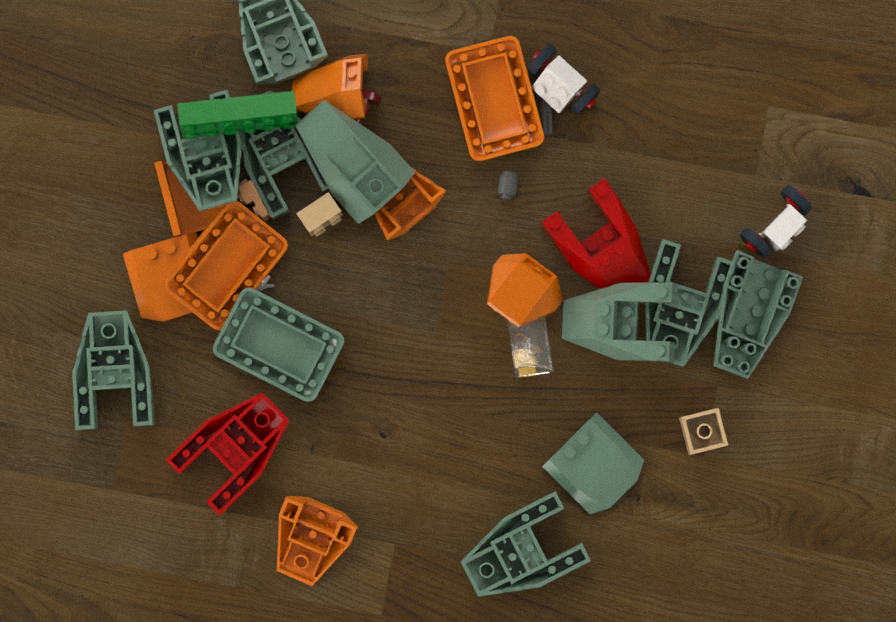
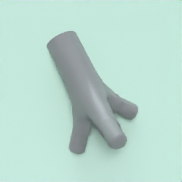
[256,275,274,292]

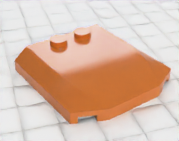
[123,232,198,322]

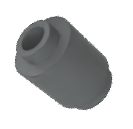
[497,171,519,200]

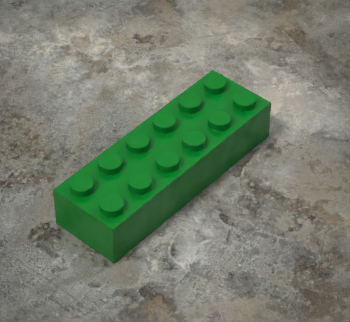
[177,91,298,139]

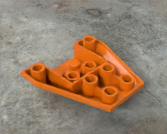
[292,53,368,119]
[487,253,563,327]

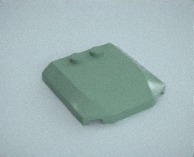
[542,412,644,514]

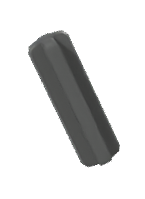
[540,98,552,135]

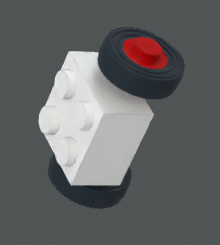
[527,44,601,115]
[740,185,812,258]

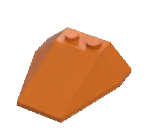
[277,496,358,586]

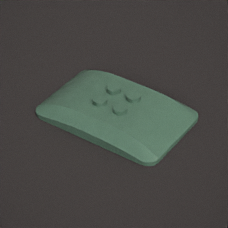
[213,288,344,402]

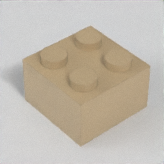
[296,192,343,237]
[679,408,728,455]

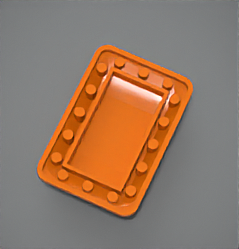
[445,36,544,161]
[164,201,288,330]

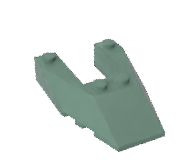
[154,90,242,211]
[240,90,330,220]
[645,239,732,367]
[562,282,678,362]
[72,310,156,430]
[461,491,591,597]

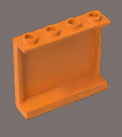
[154,161,225,237]

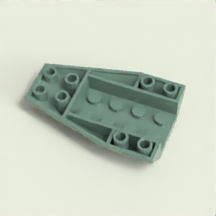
[295,100,415,224]
[713,250,803,379]

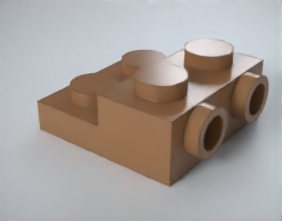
[238,179,272,222]

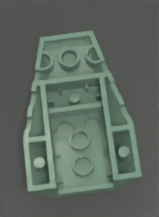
[238,0,328,84]

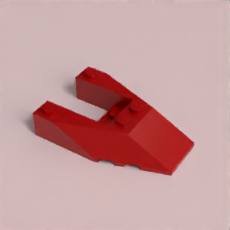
[541,178,651,289]
[166,393,290,516]

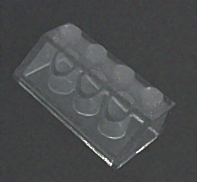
[506,316,554,377]

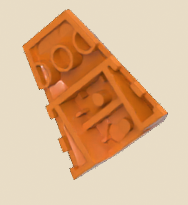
[375,167,446,241]

